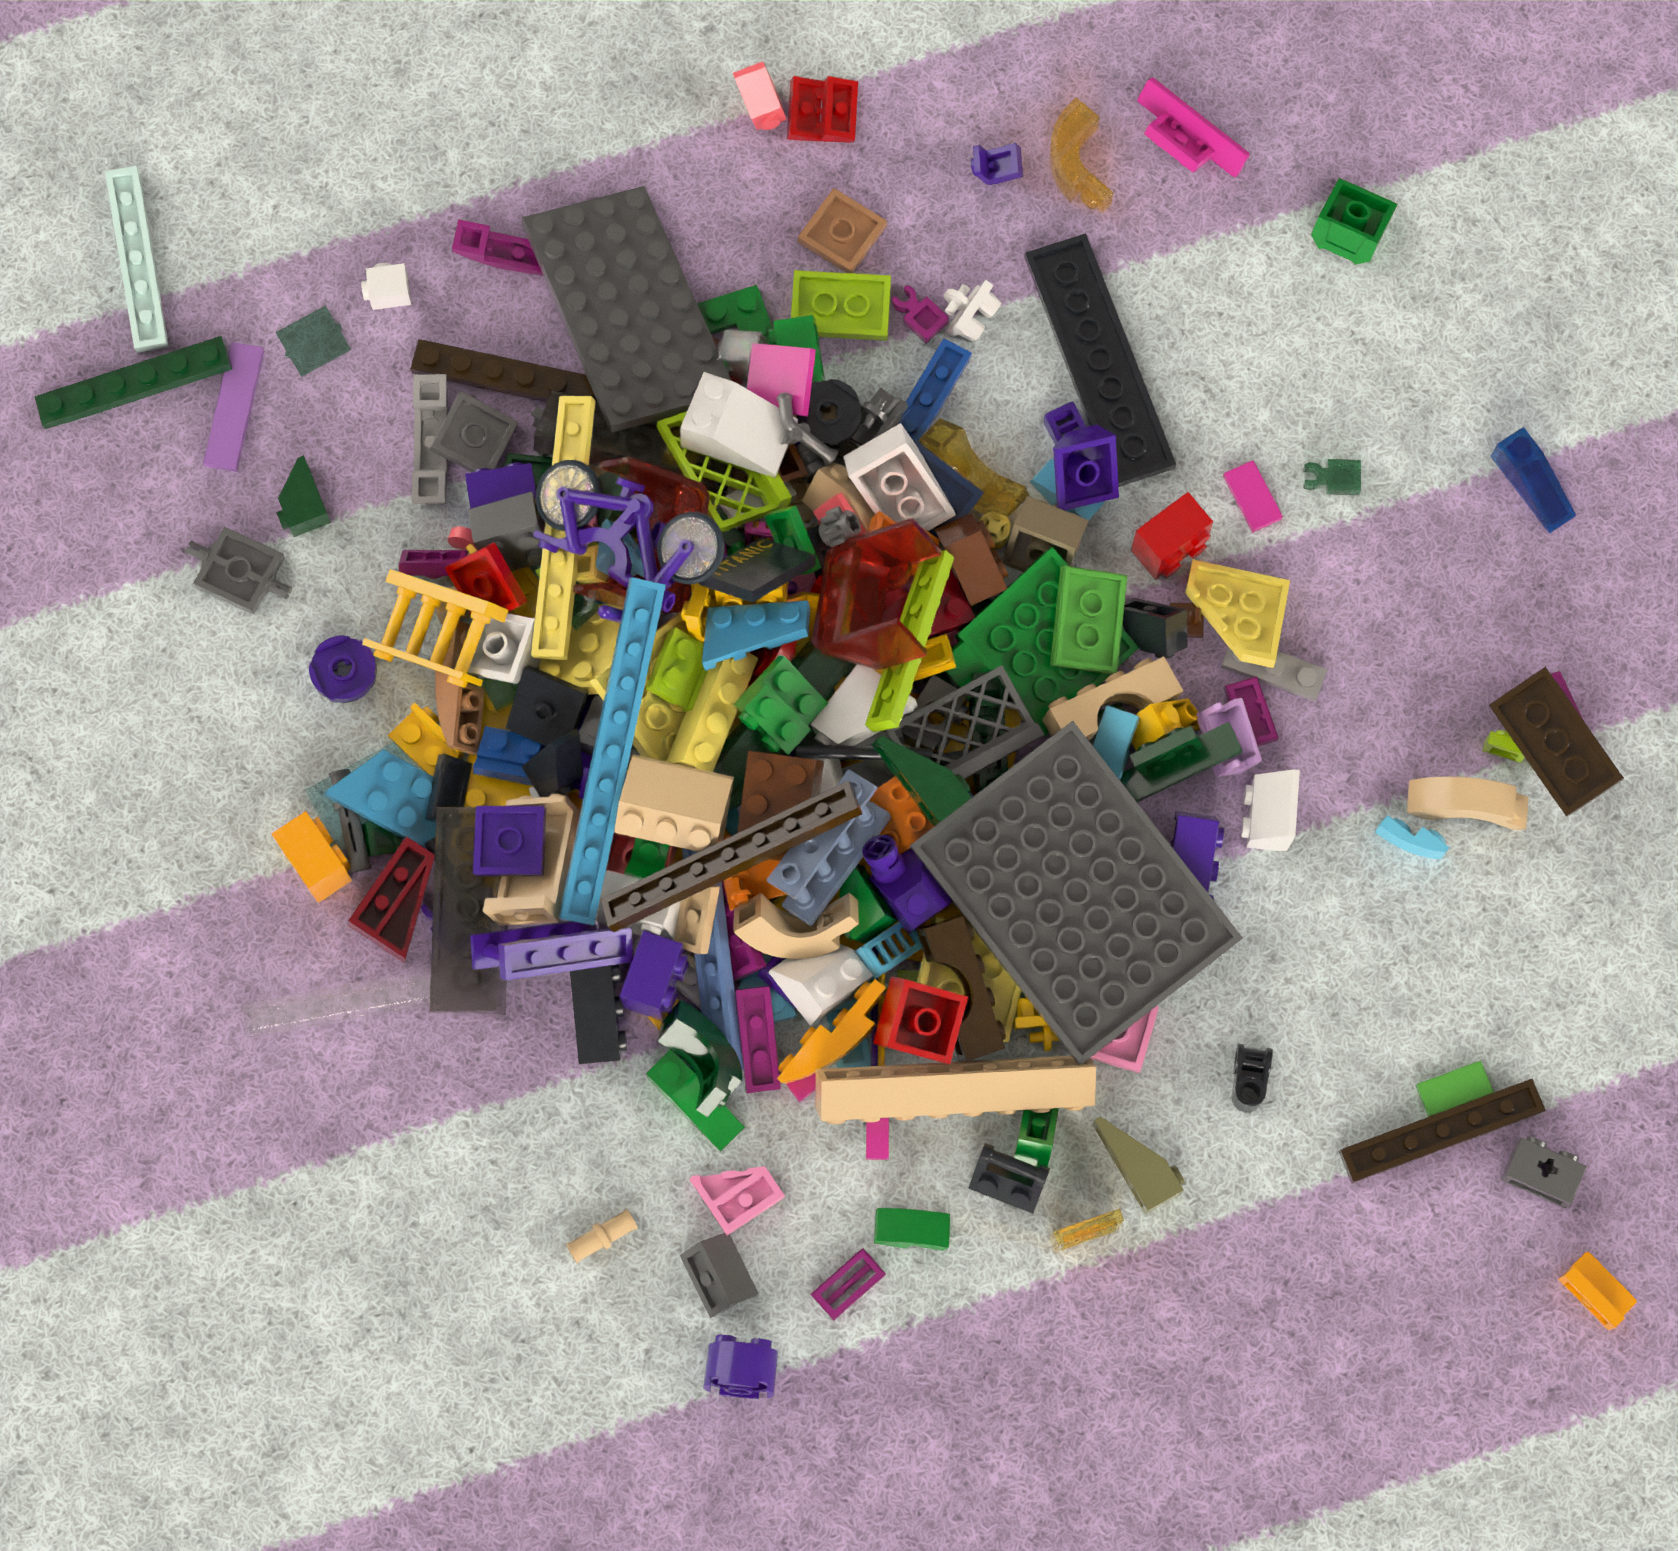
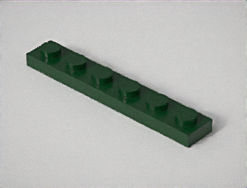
[34,336,233,429]

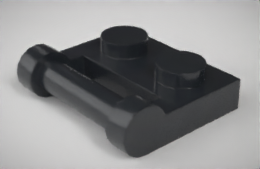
[968,1143,1050,1214]

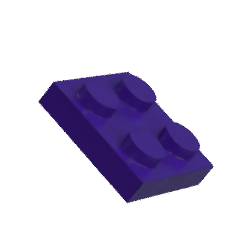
[473,806,546,876]

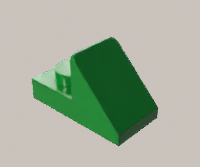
[624,838,671,879]

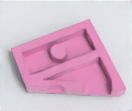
[690,1166,785,1236]

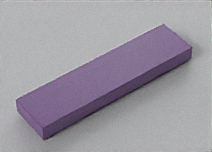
[203,342,264,472]

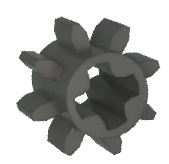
[819,506,861,551]

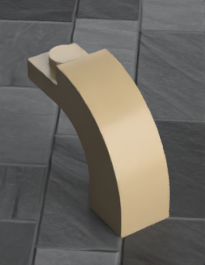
[1407,776,1528,830]
[734,893,859,959]

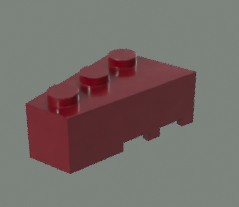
[348,836,435,963]

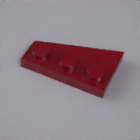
[871,569,975,654]

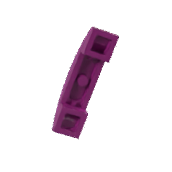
[452,219,544,276]

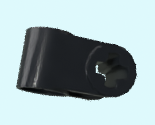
[1232,1043,1273,1113]

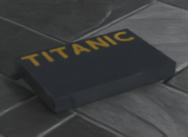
[698,538,816,603]

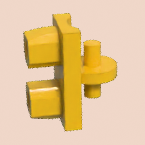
[1013,998,1060,1052]

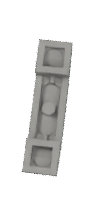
[412,374,448,504]

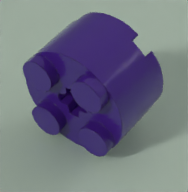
[703,1335,778,1399]

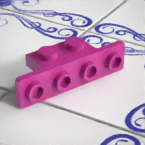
[1137,77,1250,178]

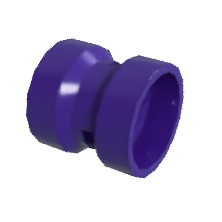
[862,835,906,883]

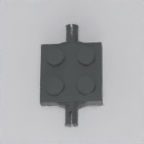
[185,526,292,614]

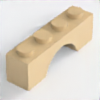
[1042,657,1183,742]

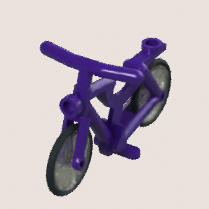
[533,460,725,623]

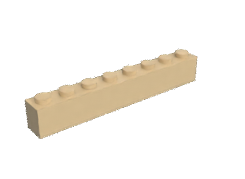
[815,1056,1096,1124]

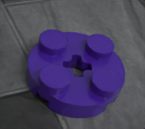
[309,635,377,703]

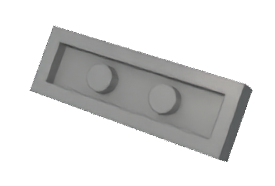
[1221,647,1328,702]

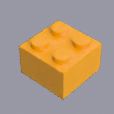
[272,811,352,903]

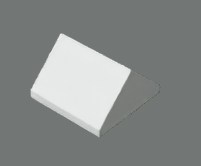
[467,614,541,684]

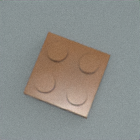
[798,188,887,273]

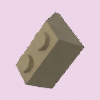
[1003,496,1089,572]

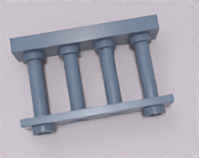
[767,769,892,927]

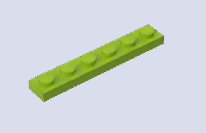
[865,550,954,732]

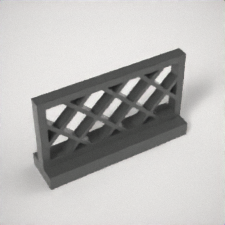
[884,665,1044,779]

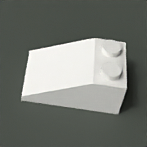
[680,372,798,478]
[844,423,956,531]

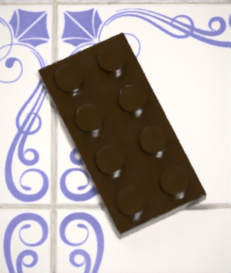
[1489,666,1624,817]

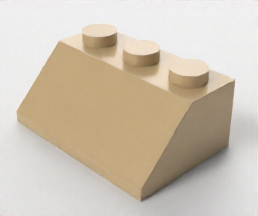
[614,754,734,852]

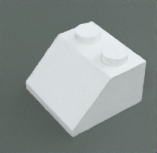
[1241,769,1300,851]
[769,944,873,1026]

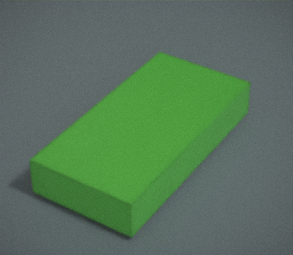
[1415,1061,1494,1117]

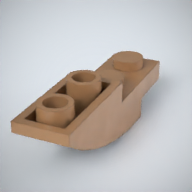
[435,621,485,755]

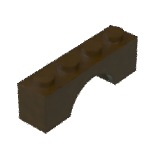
[916,916,1006,1062]

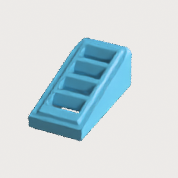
[854,922,922,981]

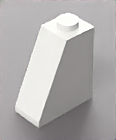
[811,660,918,746]

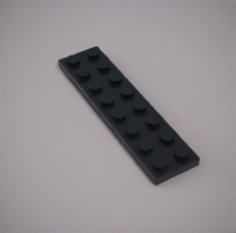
[1024,233,1176,487]

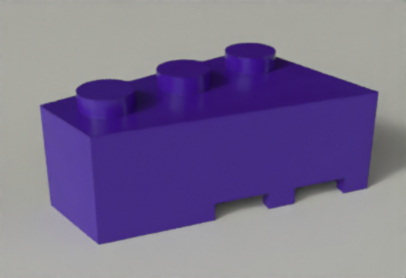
[1171,811,1224,900]

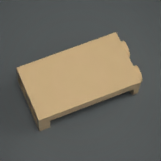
[483,794,581,926]

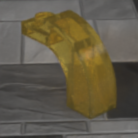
[1049,97,1114,213]
[919,418,1029,517]

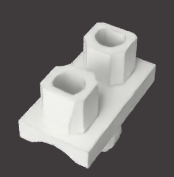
[944,280,1002,342]

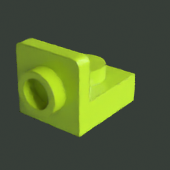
[1482,730,1525,763]

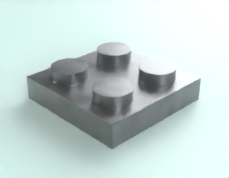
[429,391,518,472]

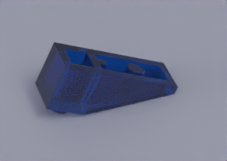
[1490,427,1576,534]

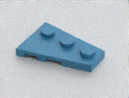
[702,601,811,671]

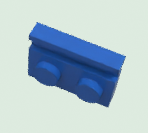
[473,726,546,786]

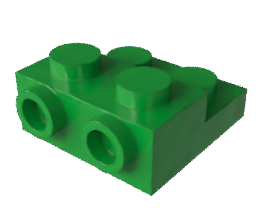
[733,655,828,755]

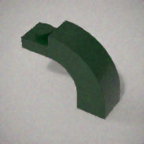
[658,1000,743,1117]

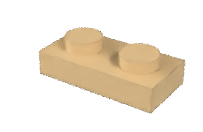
[674,885,720,954]

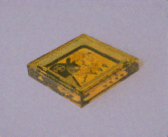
[1049,1209,1124,1252]

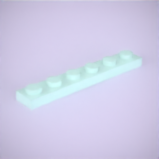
[105,165,169,353]

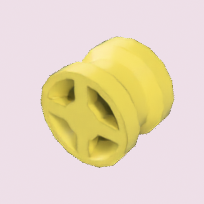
[979,511,1011,550]

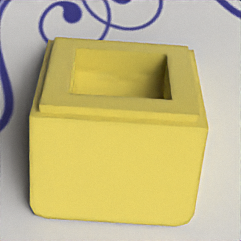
[576,545,610,584]

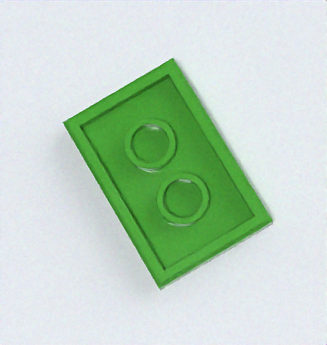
[1050,565,1128,675]

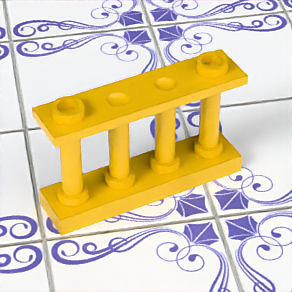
[362,569,509,688]

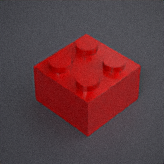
[1131,492,1213,580]
[873,977,968,1064]

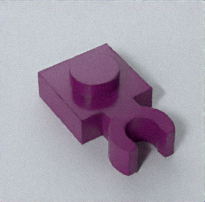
[892,285,949,344]

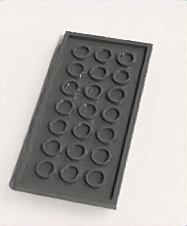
[522,186,731,433]

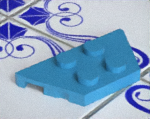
[323,750,443,849]

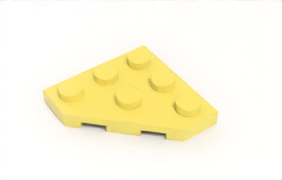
[1185,559,1290,668]

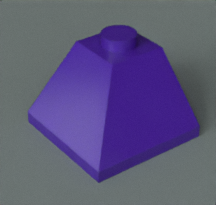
[1053,425,1119,511]
[868,848,953,934]

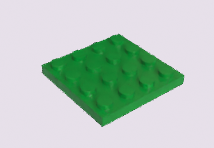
[954,547,1138,737]

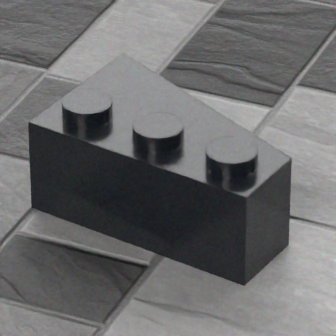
[570,964,627,1064]

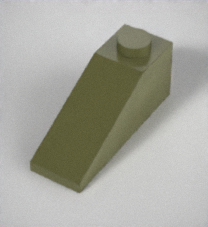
[1092,1116,1185,1215]

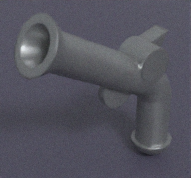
[777,392,838,466]

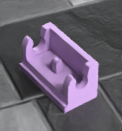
[1195,698,1262,777]

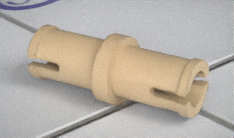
[566,1209,638,1263]

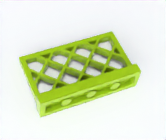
[656,411,792,532]

